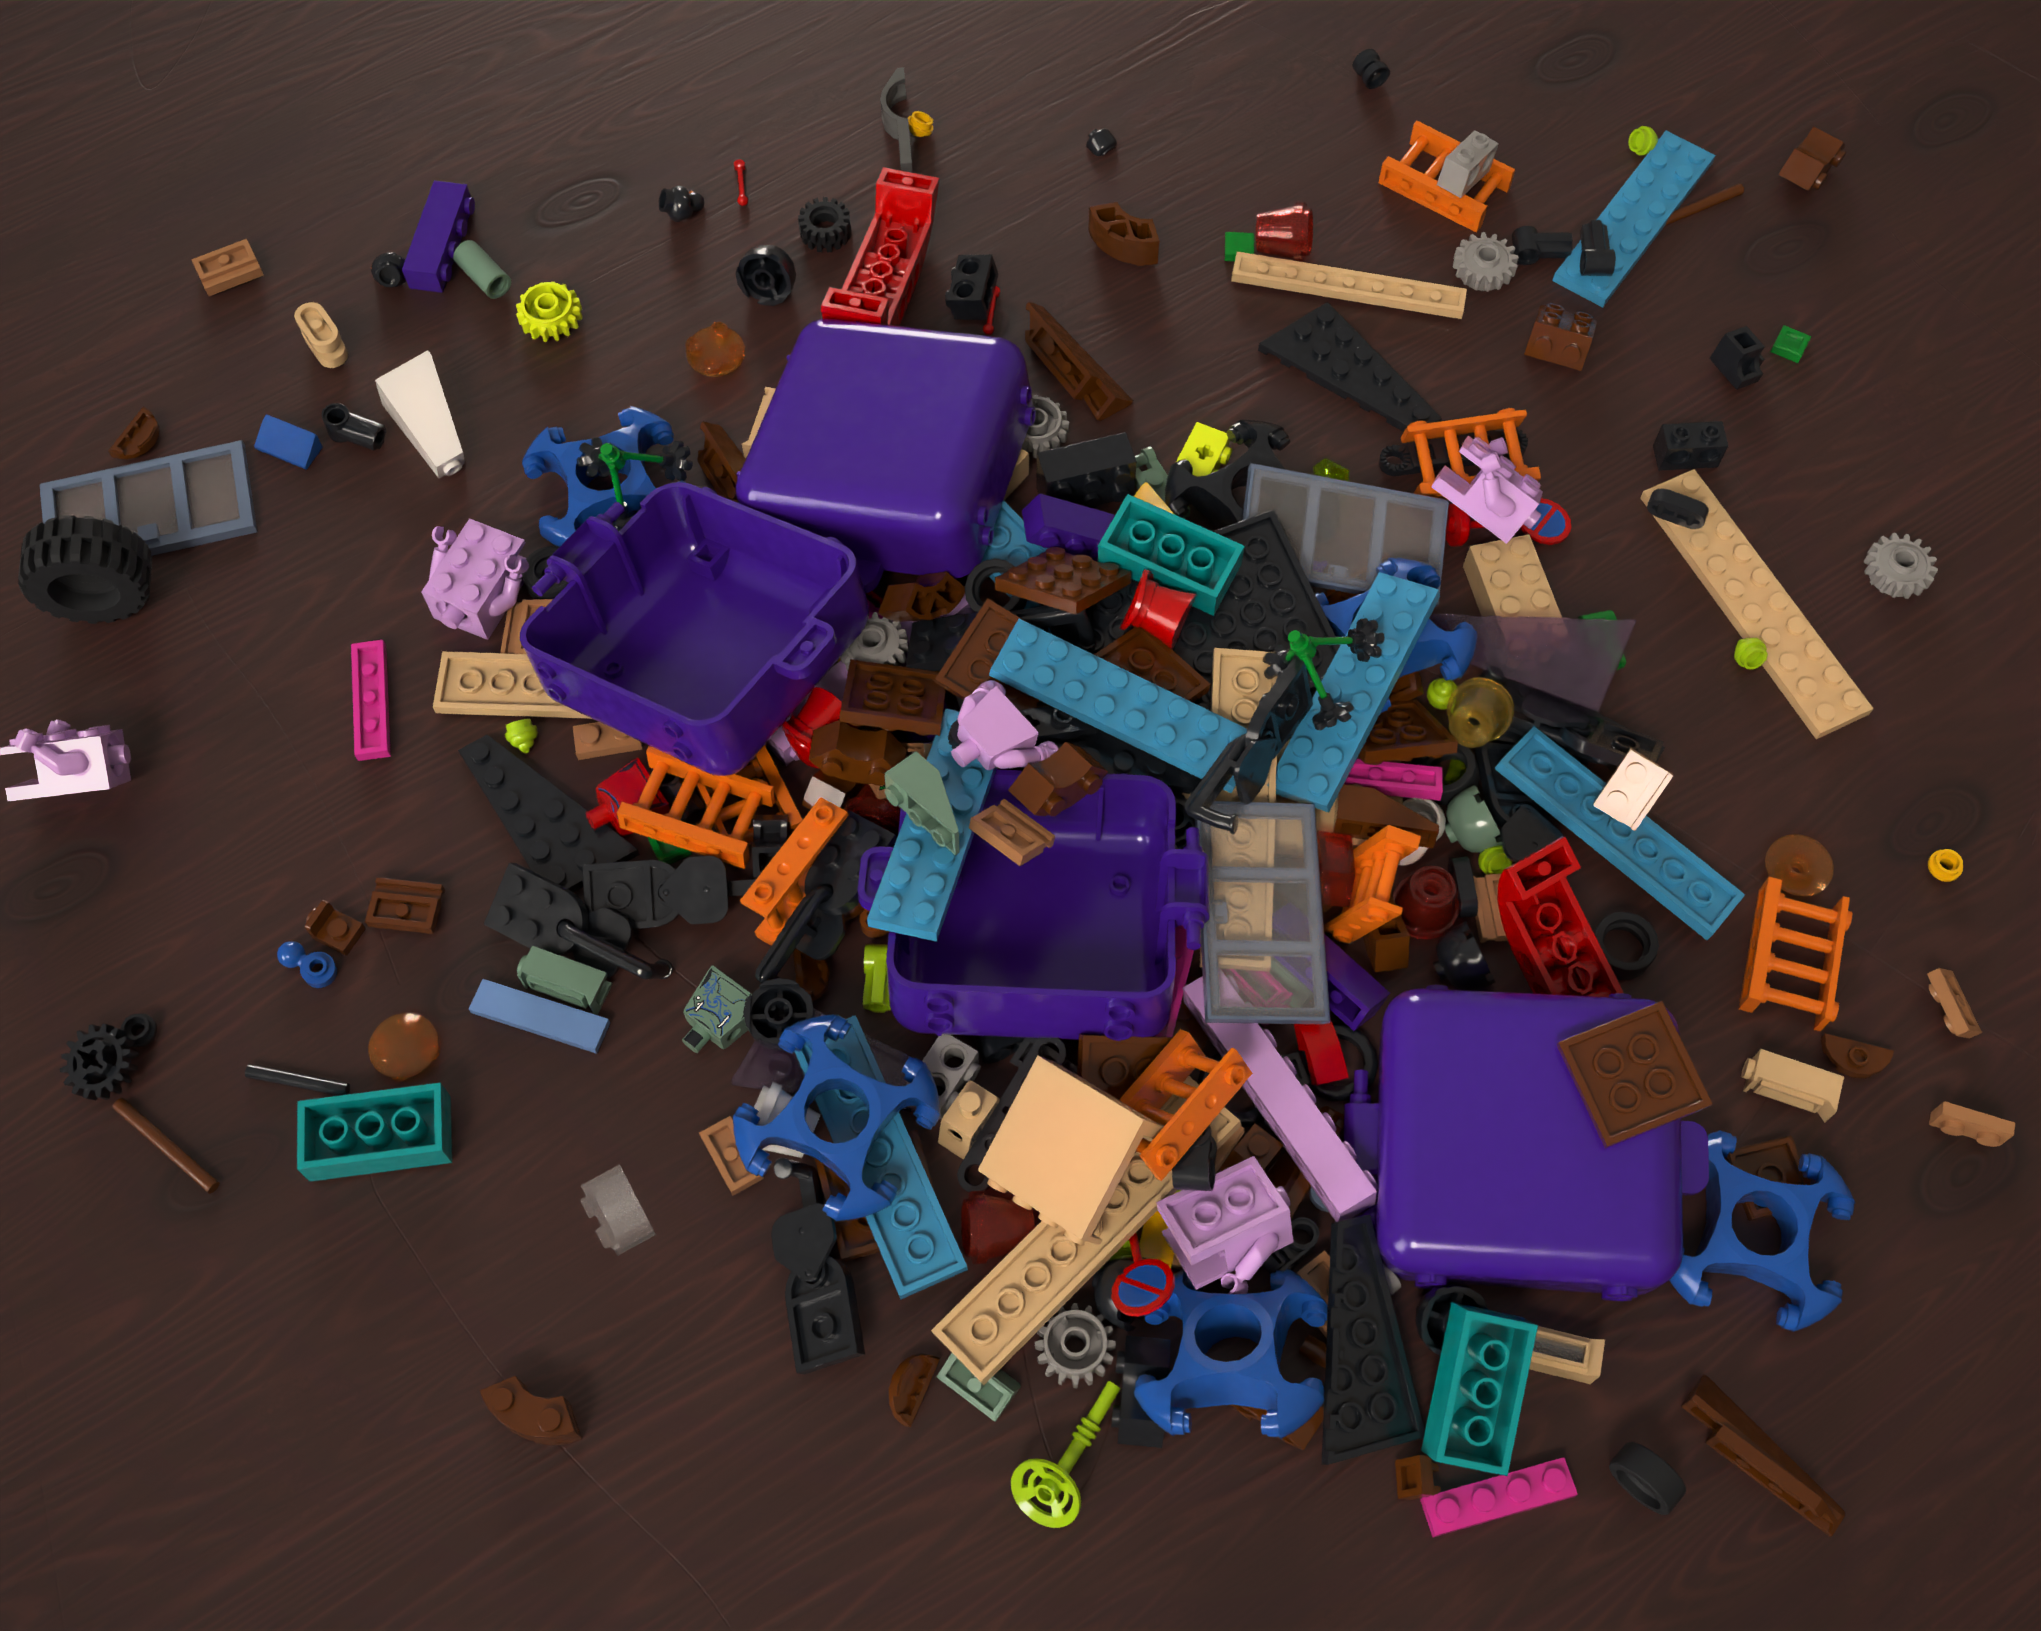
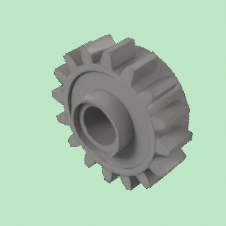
[1453,232,1519,292]
[1022,395,1069,458]
[1864,533,1938,599]
[840,612,909,671]
[1035,1303,1116,1388]

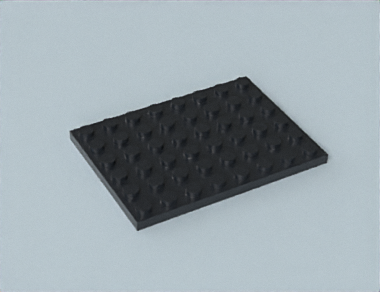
[1038,509,1340,711]

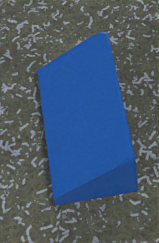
[254,414,323,470]

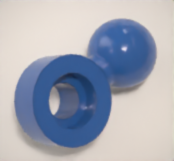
[277,941,337,988]

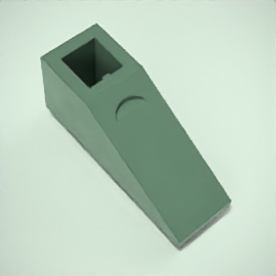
[885,751,959,856]

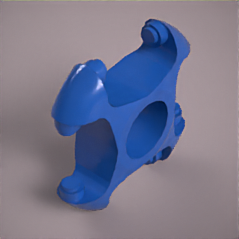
[522,406,686,547]
[1315,557,1478,717]
[733,1014,941,1221]
[1669,1130,1856,1332]
[1134,1268,1328,1439]

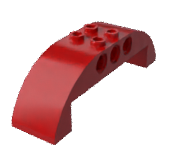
[821,167,939,326]
[1498,837,1624,997]

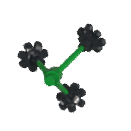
[577,437,693,531]
[1263,618,1385,730]

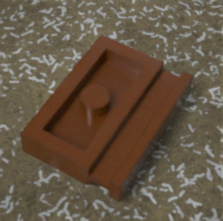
[365,877,445,934]

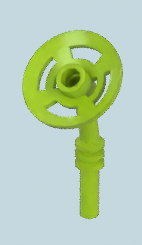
[1011,1381,1121,1528]

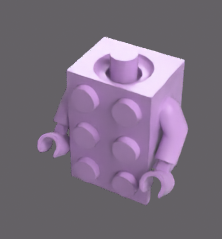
[1431,436,1543,544]
[421,518,529,640]
[0,719,131,801]
[1156,1156,1293,1294]

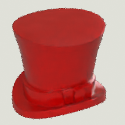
[1119,569,1197,650]
[781,687,859,768]

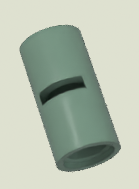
[453,240,511,299]

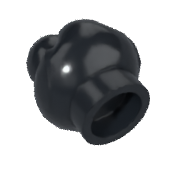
[659,185,705,222]
[371,252,406,287]

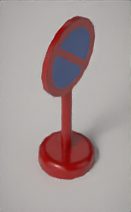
[1445,498,1571,547]
[1111,1232,1175,1317]

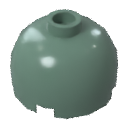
[1445,785,1502,853]

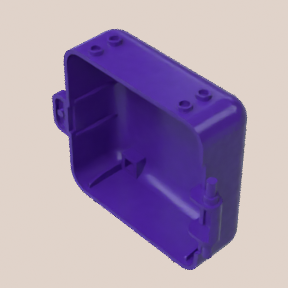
[736,318,1036,593]
[520,482,869,776]
[858,769,1210,1044]
[1343,985,1709,1301]

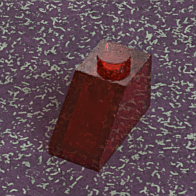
[1317,830,1355,908]

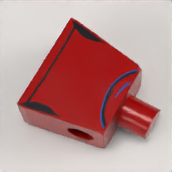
[585,758,670,836]

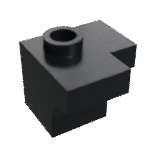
[1709,326,1765,390]
[752,815,794,877]

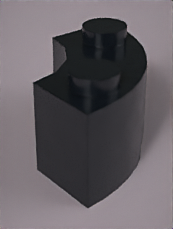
[1111,1335,1170,1448]

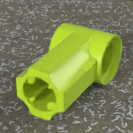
[863,943,891,1013]

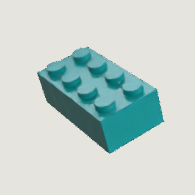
[1098,494,1245,616]
[297,1082,452,1182]
[1421,1302,1538,1476]

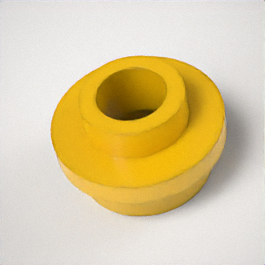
[907,111,933,137]
[1928,849,1963,882]

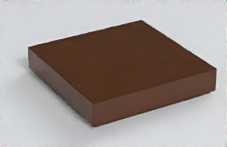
[1724,1135,1810,1221]

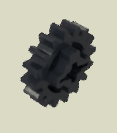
[60,1023,139,1101]

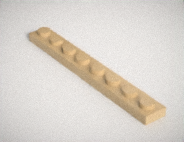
[1231,252,1467,319]

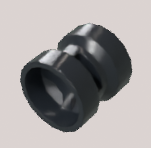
[1352,49,1390,89]

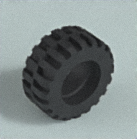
[18,515,152,624]

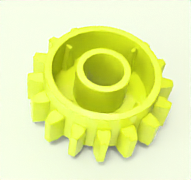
[516,282,582,342]

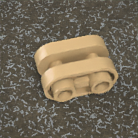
[294,302,348,368]

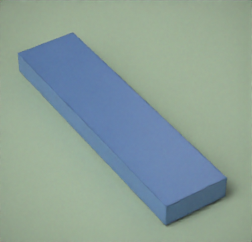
[469,979,610,1054]

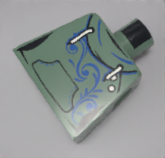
[682,965,752,1053]

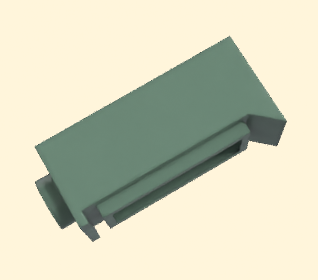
[517,946,612,1015]

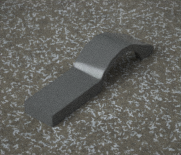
[880,67,912,173]

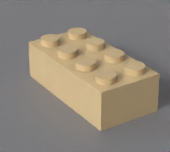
[1463,534,1571,669]

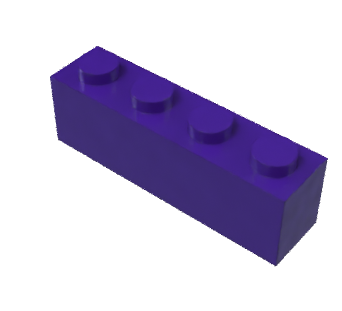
[402,180,475,293]
[1022,493,1115,561]
[1271,903,1391,1031]

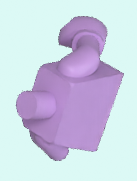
[951,680,1059,770]

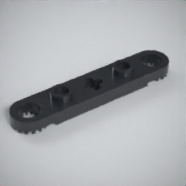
[1379,428,1528,476]
[948,706,1102,749]
[957,1038,1069,1193]

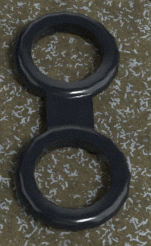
[1197,1023,1378,1127]

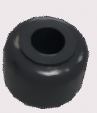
[1086,128,1117,156]

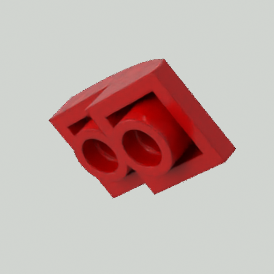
[1294,1019,1349,1085]

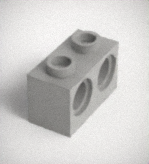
[1437,130,1499,198]
[906,1034,981,1120]

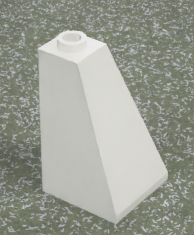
[375,350,465,478]

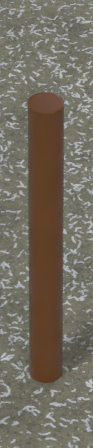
[1665,183,1744,226]
[112,1098,220,1194]

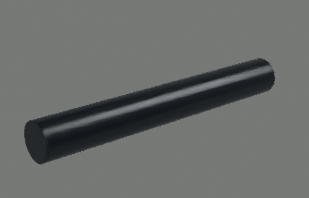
[245,1064,350,1096]

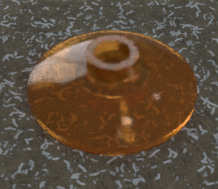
[1765,834,1834,897]

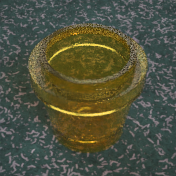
[1447,678,1514,748]

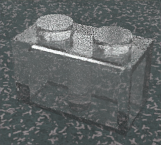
[580,1164,656,1256]

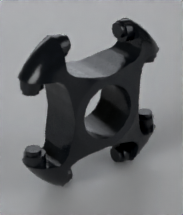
[1165,420,1339,544]

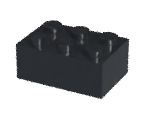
[1036,432,1137,508]

